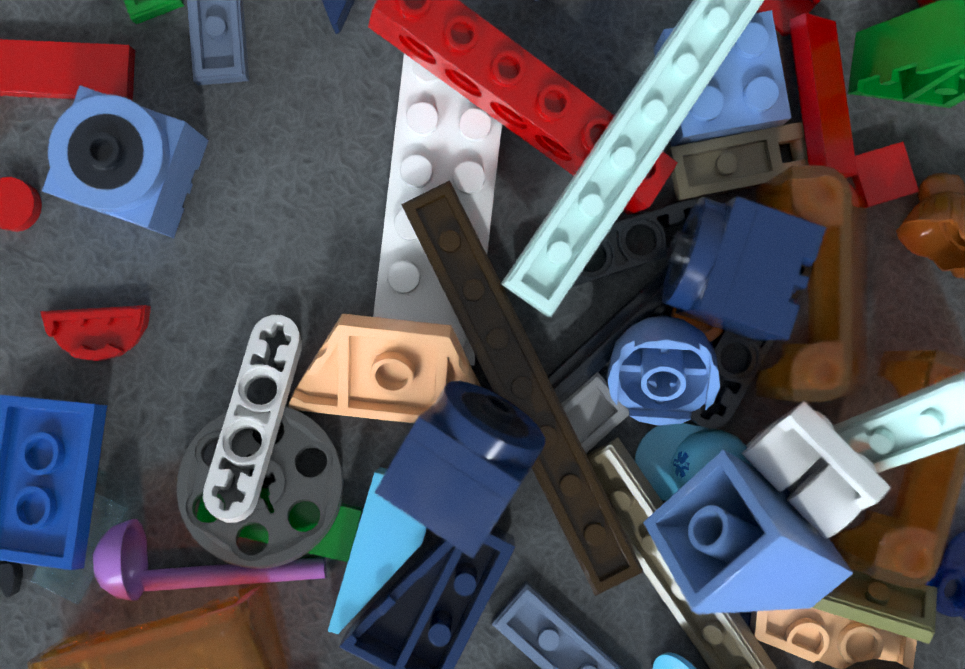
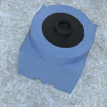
[42,85,208,238]

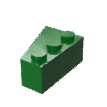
[848,0,965,108]

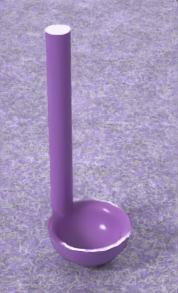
[93,519,327,601]

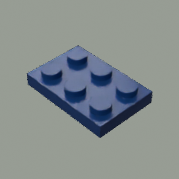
[0,395,107,570]

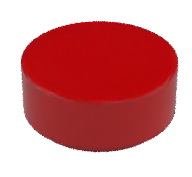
[0,177,42,232]

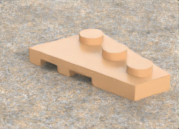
[749,608,917,669]

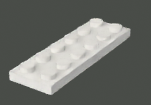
[373,54,502,365]

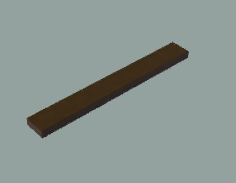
[401,180,644,596]

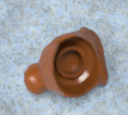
[896,173,965,279]

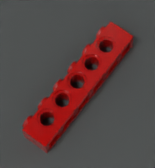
[368,0,678,215]

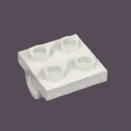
[742,401,891,539]

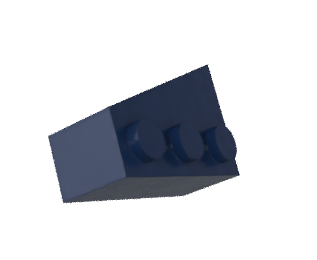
[339,526,515,669]

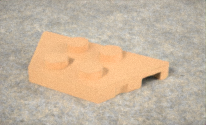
[289,314,481,423]

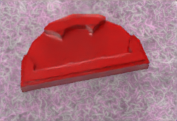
[40,305,151,361]

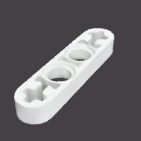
[203,315,302,523]

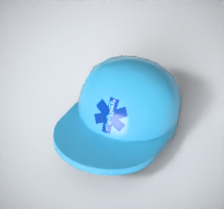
[635,423,755,501]

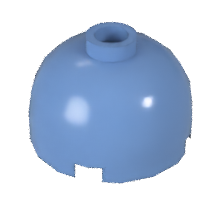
[608,316,720,426]

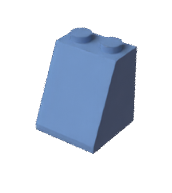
[643,449,853,614]

